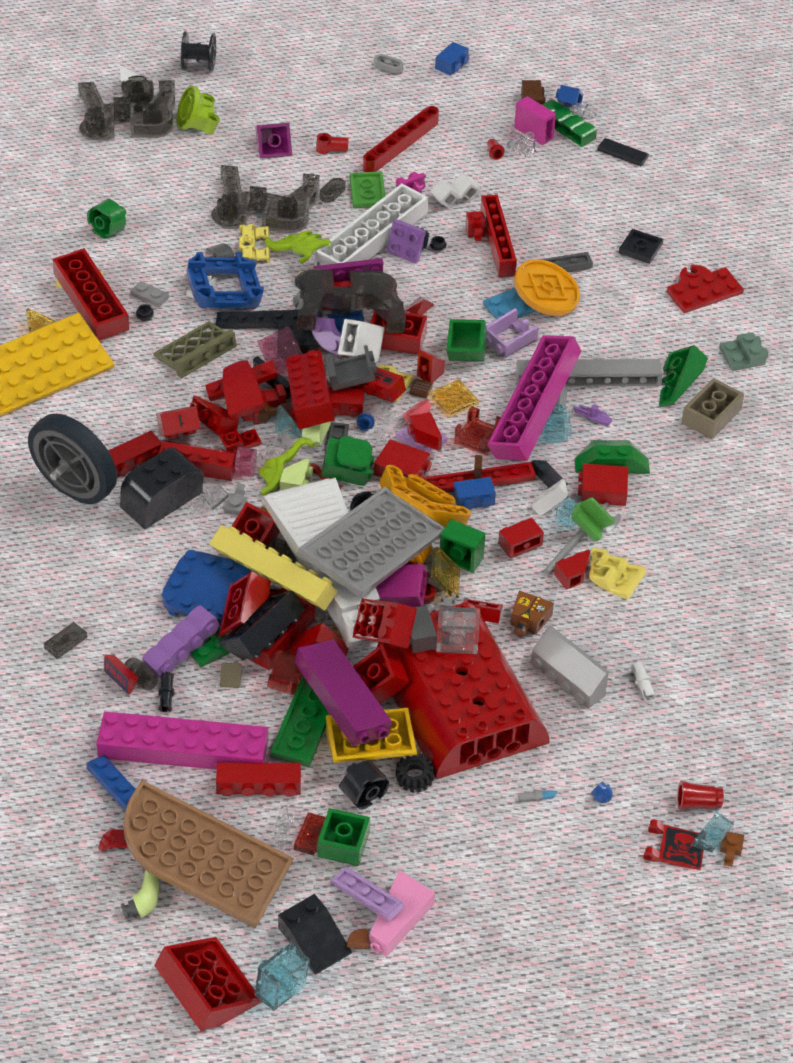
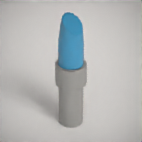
[518,790,558,801]

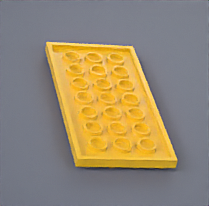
[0,312,115,417]

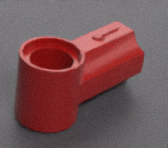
[316,133,349,154]

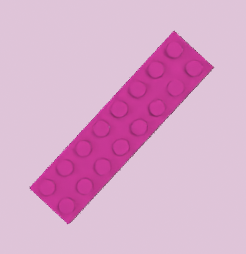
[487,335,582,461]
[96,711,269,770]

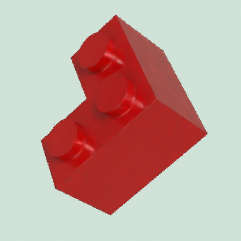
[289,623,349,659]

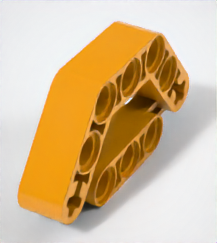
[379,465,472,527]

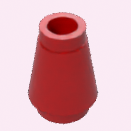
[487,139,505,160]

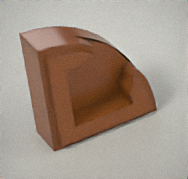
[346,928,370,949]

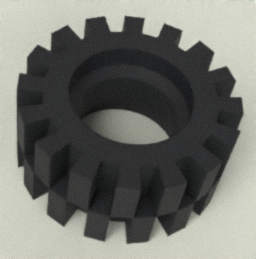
[396,753,434,793]

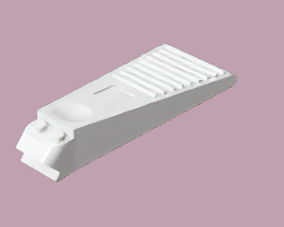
[262,478,380,648]

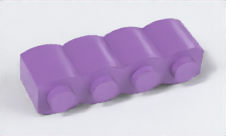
[142,605,220,678]

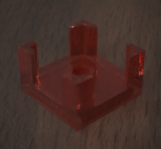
[454,406,501,456]

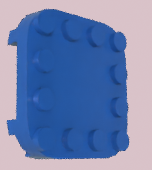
[162,550,252,627]

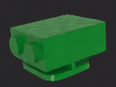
[321,436,375,486]

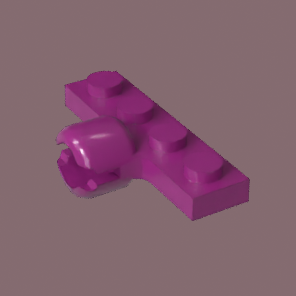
[313,258,384,293]

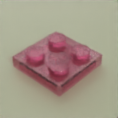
[257,326,303,372]

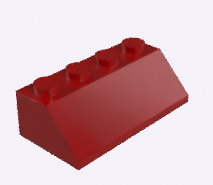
[158,441,241,481]

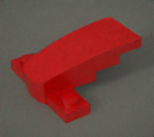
[205,360,278,420]

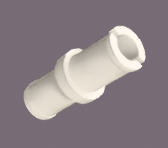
[631,662,656,701]

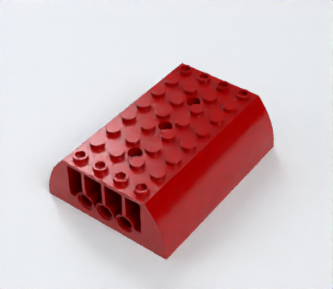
[376,602,550,780]

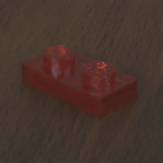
[294,812,326,856]

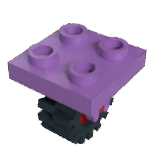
[386,219,430,264]

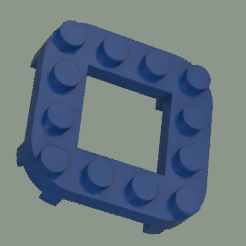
[186,252,264,308]

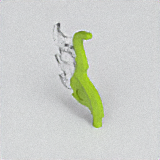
[257,426,315,496]

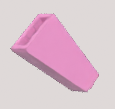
[369,870,435,957]

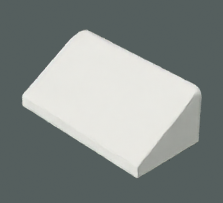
[531,479,568,516]

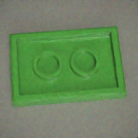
[349,172,385,209]

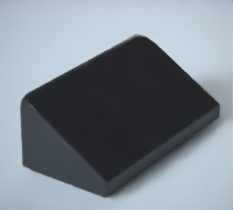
[531,460,568,488]

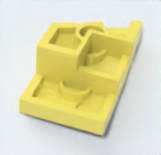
[589,548,647,599]

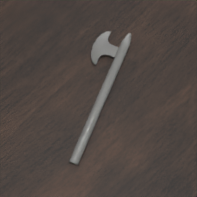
[543,502,621,575]

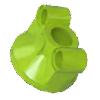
[176,85,220,134]

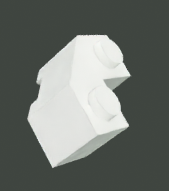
[430,173,481,208]

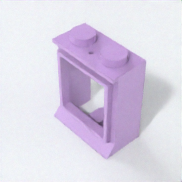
[486,308,538,358]

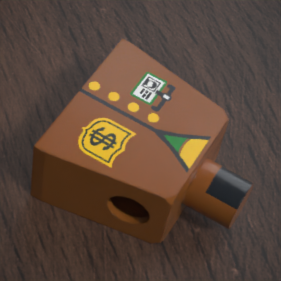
[511,590,554,637]

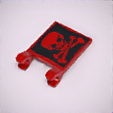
[643,819,706,870]

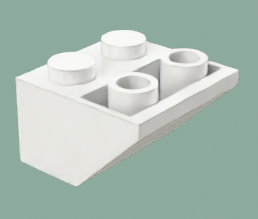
[338,319,385,363]

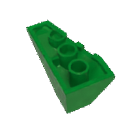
[659,345,708,407]

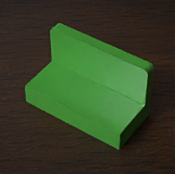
[571,498,615,541]

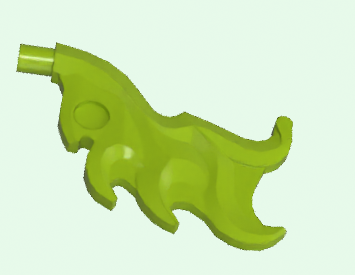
[265,230,331,264]

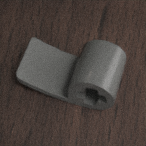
[206,243,235,258]

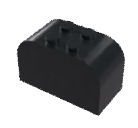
[120,447,204,529]

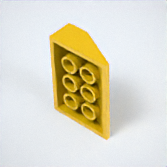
[326,708,417,763]

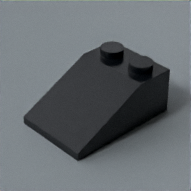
[278,894,352,975]

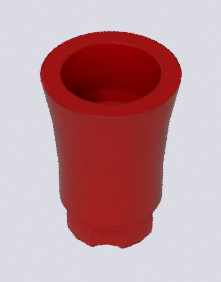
[677,780,724,810]

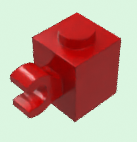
[465,211,485,241]

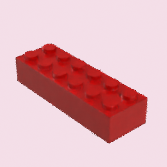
[52,248,129,341]
[286,350,335,430]

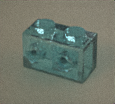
[544,404,572,443]

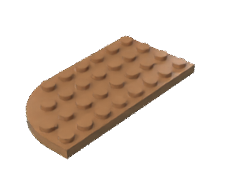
[123,780,294,929]

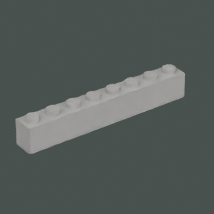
[516,359,662,387]

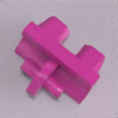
[396,172,426,194]

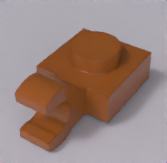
[720,831,744,867]

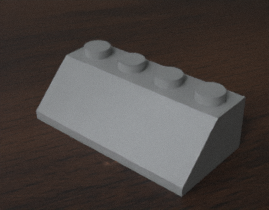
[531,625,609,709]

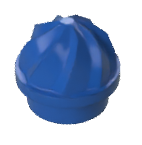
[356,413,375,431]
[591,781,613,803]

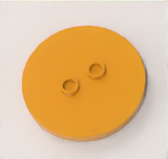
[514,259,580,316]

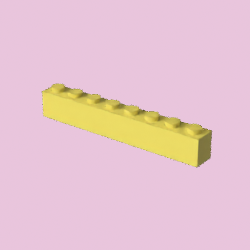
[209,525,338,611]

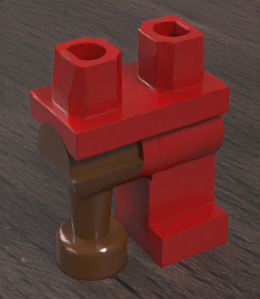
[242,384,290,425]

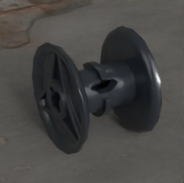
[181,31,217,73]

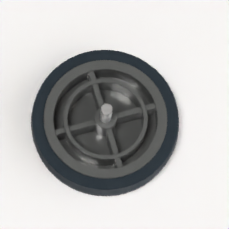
[28,413,117,504]

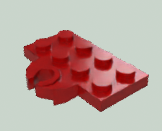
[666,264,744,314]

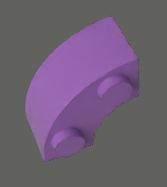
[310,317,341,355]

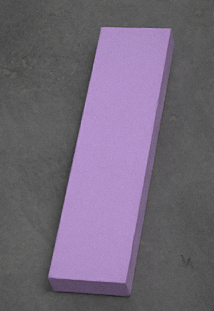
[331,866,404,921]

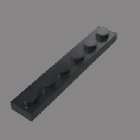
[216,309,323,329]

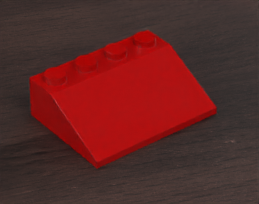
[154,937,263,1031]

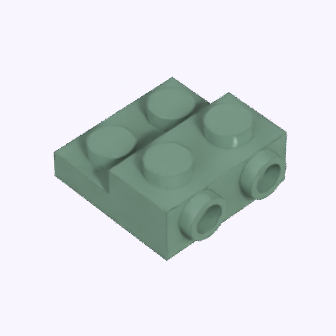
[719,332,768,371]

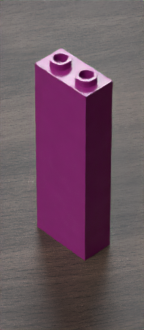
[295,639,392,746]

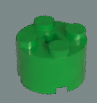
[87,198,126,239]

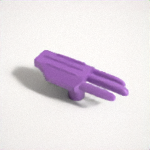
[573,404,612,426]

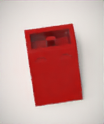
[352,598,417,649]

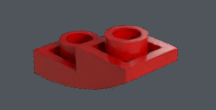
[220,428,262,451]

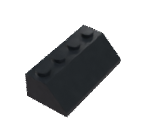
[219,591,305,660]

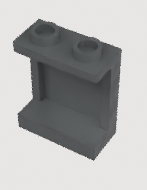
[325,345,377,391]

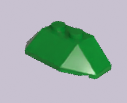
[574,440,650,474]

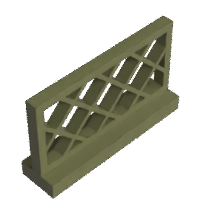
[154,321,237,379]

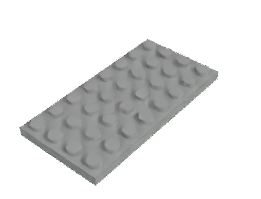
[297,487,445,598]

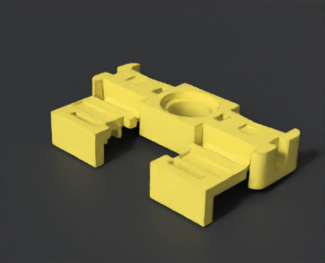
[239,224,270,263]

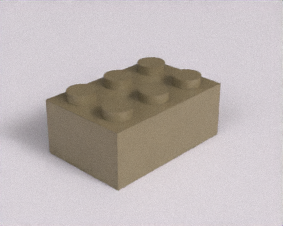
[682,378,744,439]

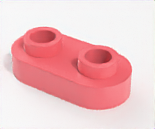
[402,400,431,422]

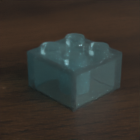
[255,943,310,1011]

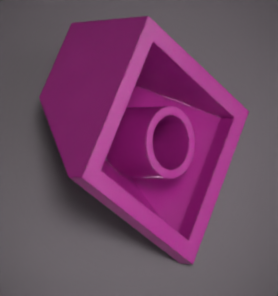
[255,123,293,158]

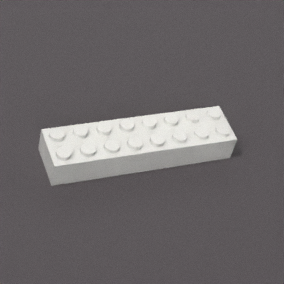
[315,184,428,266]

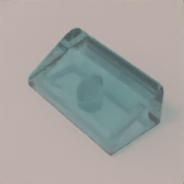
[692,811,734,853]

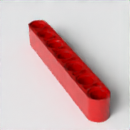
[363,106,439,172]

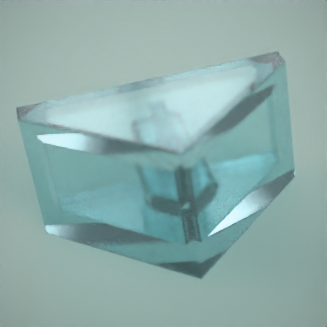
[274,404,302,437]

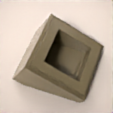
[220,663,242,688]

